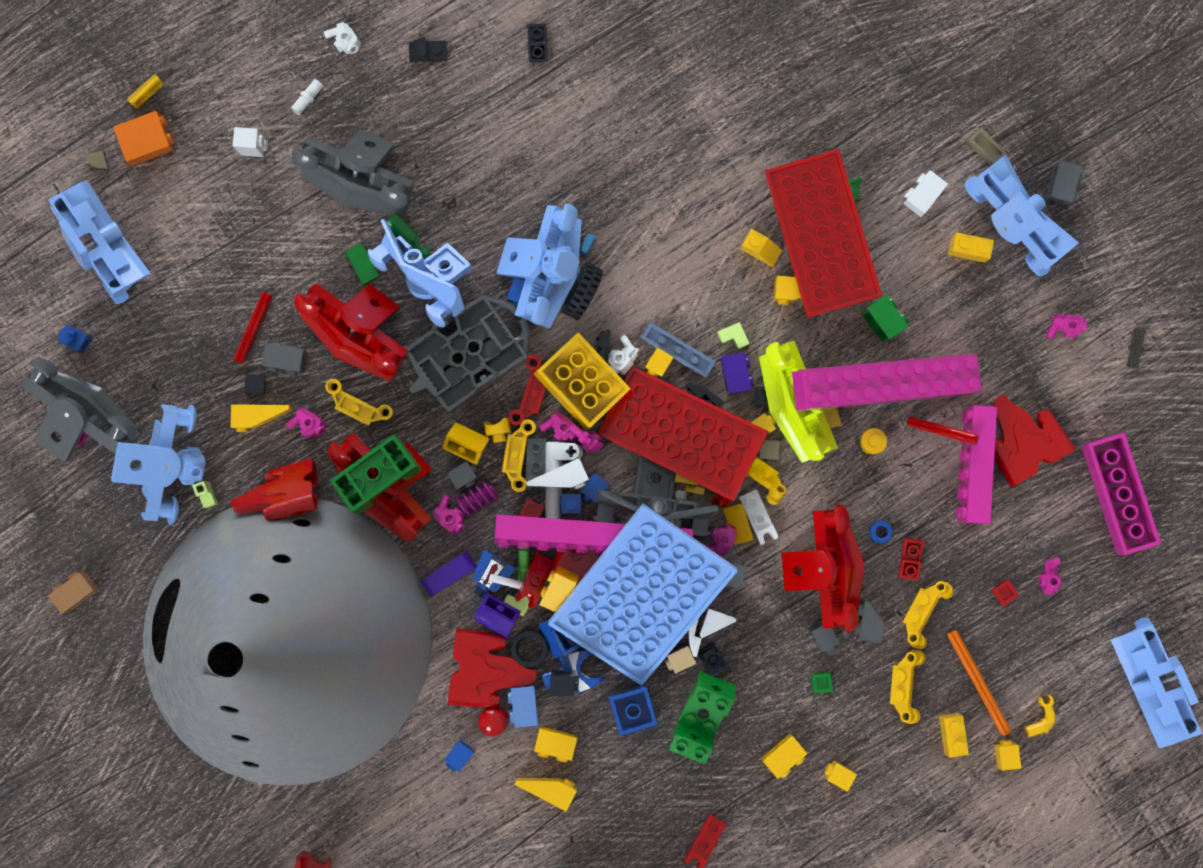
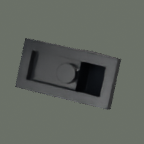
[409,37,447,62]
[698,642,732,679]

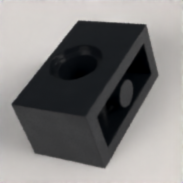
[550,669,579,697]

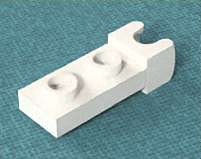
[739,490,778,546]

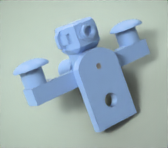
[111,404,206,525]

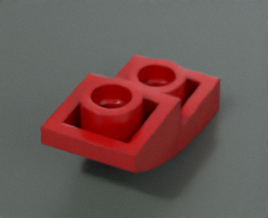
[898,537,924,581]

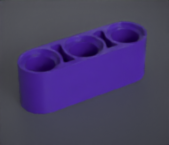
[420,551,477,598]

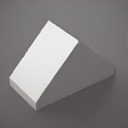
[699,608,736,638]

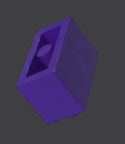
[720,352,754,396]
[473,593,521,638]

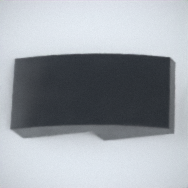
[527,23,548,63]
[596,329,611,359]
[685,382,724,407]

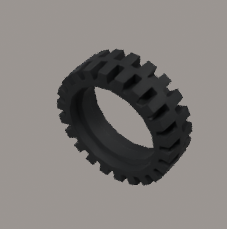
[561,262,603,320]

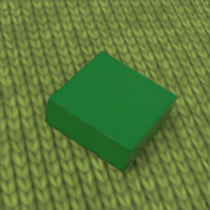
[811,671,833,694]

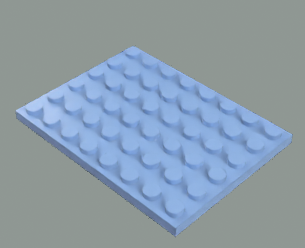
[548,504,738,686]

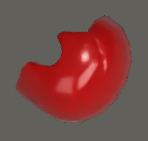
[478,706,509,737]

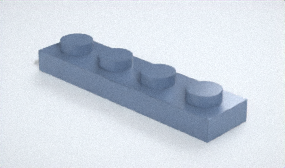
[641,322,716,379]

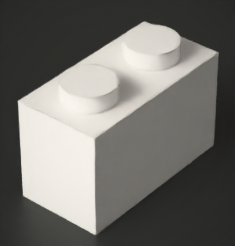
[233,127,268,157]
[903,170,948,217]

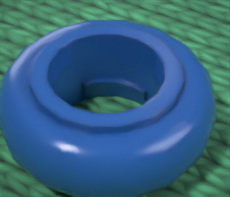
[869,520,893,544]

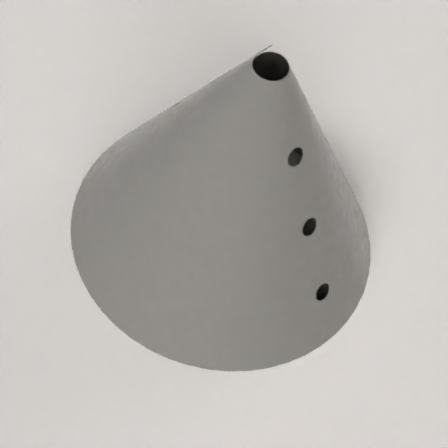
[143,499,431,785]

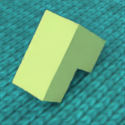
[717,322,749,350]
[192,481,218,508]
[504,594,529,616]

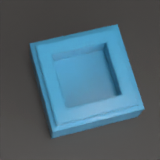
[580,233,595,256]

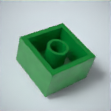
[861,295,908,344]

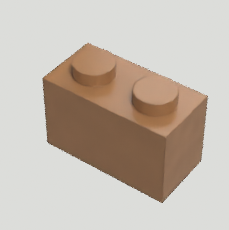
[48,571,99,614]

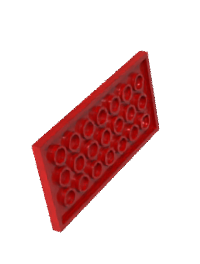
[764,149,882,318]
[597,366,769,502]

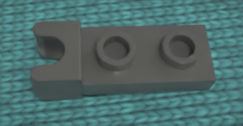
[526,438,546,492]

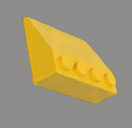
[533,332,630,430]

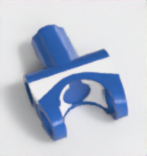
[542,649,604,694]

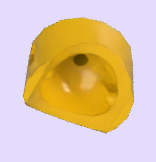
[484,418,512,443]
[860,428,887,455]

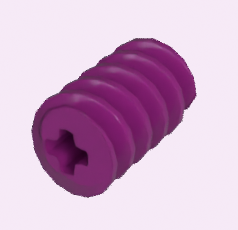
[455,478,499,516]

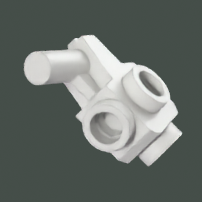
[324,22,361,54]
[608,335,639,375]

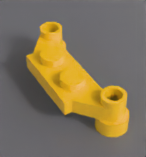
[326,379,394,426]
[502,419,536,492]
[748,457,786,505]
[903,581,954,650]
[890,650,925,724]

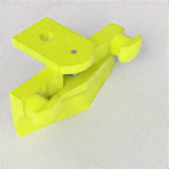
[759,341,838,463]

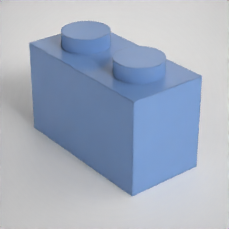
[508,684,539,728]

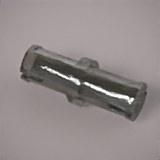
[1126,328,1146,368]

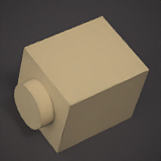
[665,645,696,674]

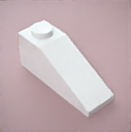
[525,458,589,489]

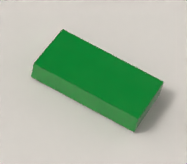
[345,243,380,286]

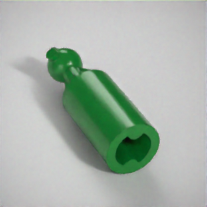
[387,213,431,259]

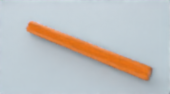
[947,630,1011,736]

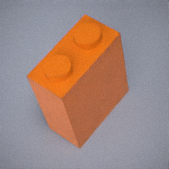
[113,111,174,166]

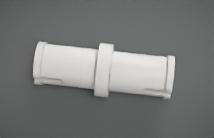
[291,79,324,116]

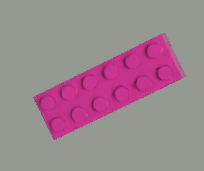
[956,405,997,524]
[1081,433,1161,555]

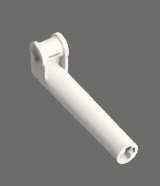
[545,442,583,519]

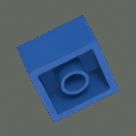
[609,685,657,736]

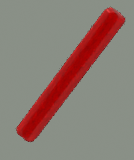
[233,292,272,364]
[907,416,979,445]

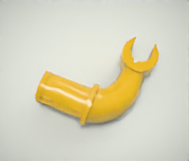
[1024,695,1056,738]

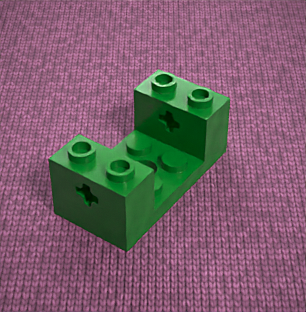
[330,434,422,515]
[669,671,736,764]

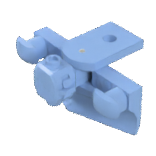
[496,204,582,328]

